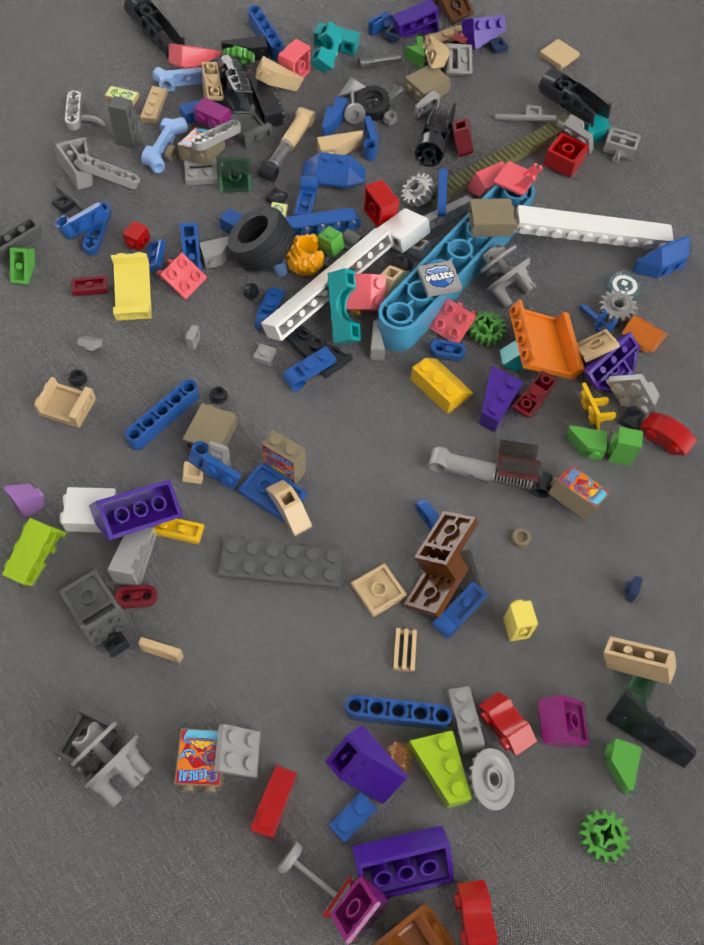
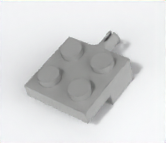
[556,114,593,154]
[603,127,641,162]
[607,374,660,414]

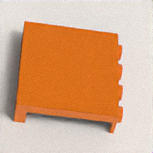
[509,299,585,380]

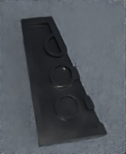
[285,325,353,379]
[605,688,697,768]

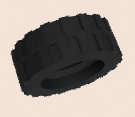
[356,85,389,121]

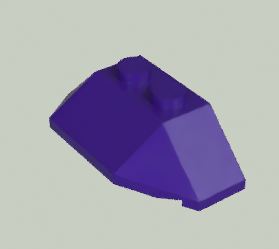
[584,332,640,393]

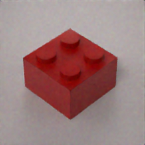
[543,133,589,178]
[363,179,399,228]

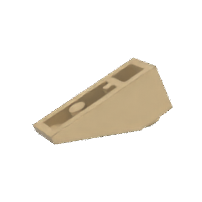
[255,56,304,91]
[317,131,363,155]

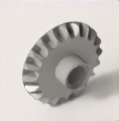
[468,748,515,810]

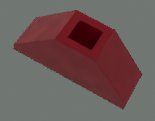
[453,118,474,157]
[513,371,558,418]

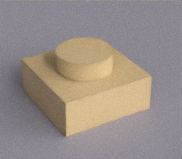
[182,462,203,484]

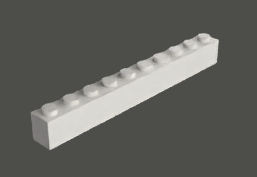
[514,205,674,249]
[261,228,394,341]

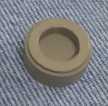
[164,144,178,162]
[511,528,532,549]

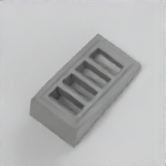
[414,90,440,120]
[405,239,431,260]
[370,320,385,360]
[208,441,231,467]

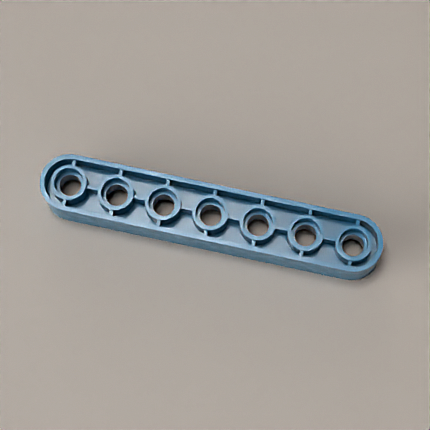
[378,184,535,351]

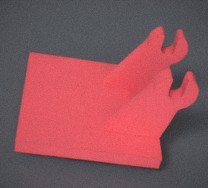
[494,161,543,196]
[156,253,207,300]
[429,299,477,343]

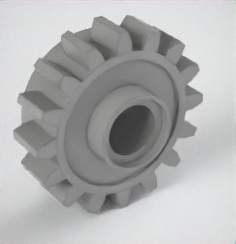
[401,173,435,207]
[598,289,637,325]

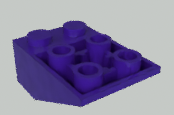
[325,725,408,804]

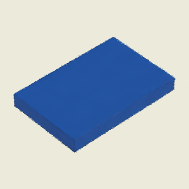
[237,463,307,523]

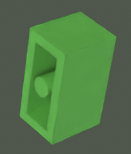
[606,427,643,466]

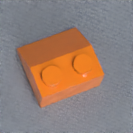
[621,315,668,353]

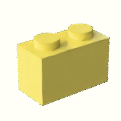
[503,600,538,642]

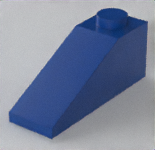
[180,222,202,271]

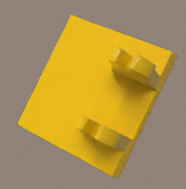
[580,383,616,430]

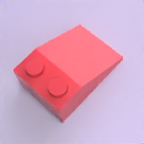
[169,43,223,69]

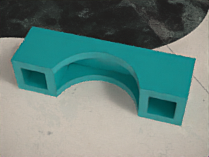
[327,268,361,345]

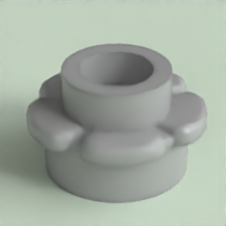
[383,111,398,126]

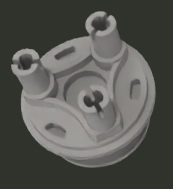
[480,244,536,308]
[71,721,152,808]

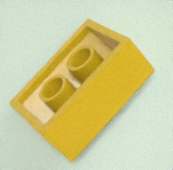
[410,358,474,414]

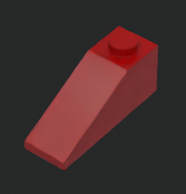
[250,765,297,841]

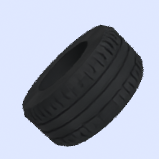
[228,206,294,272]

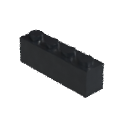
[249,74,285,127]

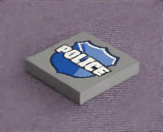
[417,260,462,297]

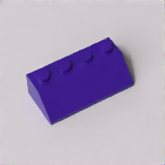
[89,479,183,541]
[352,825,454,898]

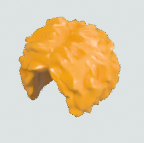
[285,234,325,277]

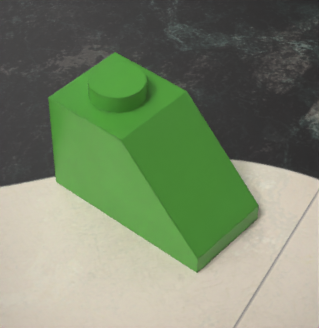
[316,226,344,258]
[10,247,35,284]
[566,425,607,460]
[604,738,642,795]

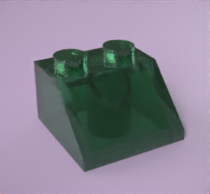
[218,158,252,192]

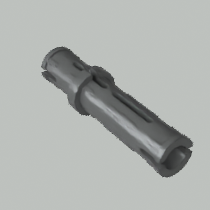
[358,52,402,68]

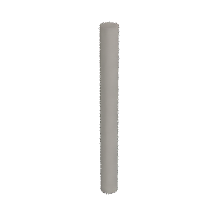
[495,114,557,122]

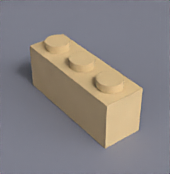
[604,637,676,684]

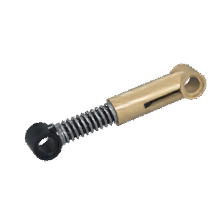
[258,107,315,182]

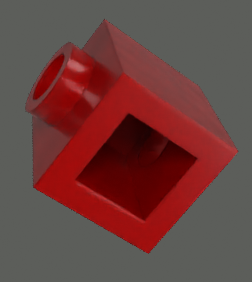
[123,221,150,251]

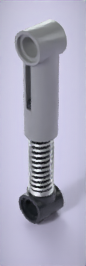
[428,447,553,498]

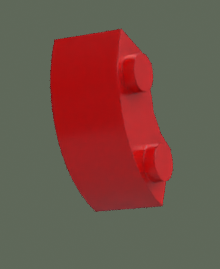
[640,412,697,456]
[478,692,537,756]
[453,879,498,945]

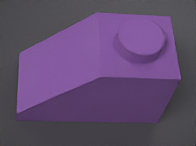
[4,483,46,519]

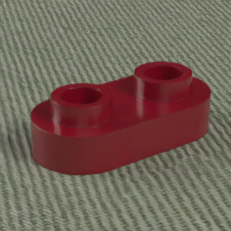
[115,585,158,609]

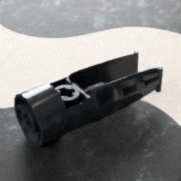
[124,0,185,58]
[217,55,252,114]
[539,67,611,127]
[415,99,456,167]

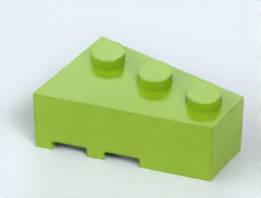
[2,518,67,586]
[407,731,472,809]

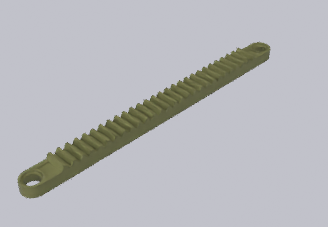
[424,113,587,207]

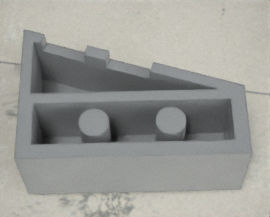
[55,137,93,190]
[108,527,157,587]

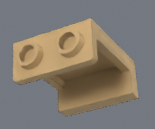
[34,377,96,428]

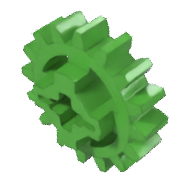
[222,46,255,66]
[468,310,506,346]
[578,809,631,863]

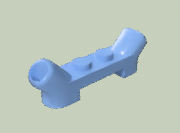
[153,61,216,91]
[141,117,188,173]

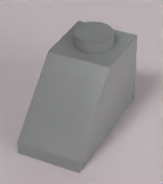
[199,236,230,269]

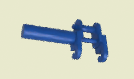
[579,303,617,332]

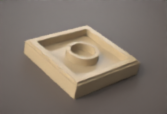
[539,39,580,70]
[577,329,620,362]
[351,563,407,618]

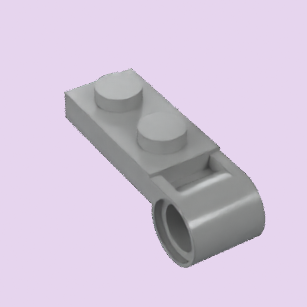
[448,686,485,754]

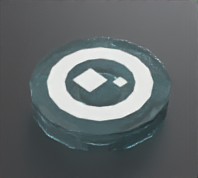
[607,272,642,301]

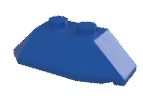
[302,152,366,188]
[632,235,692,278]

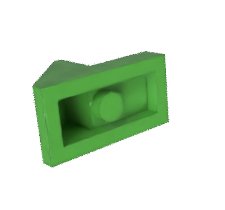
[405,36,425,68]

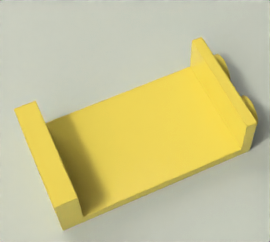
[111,252,152,321]

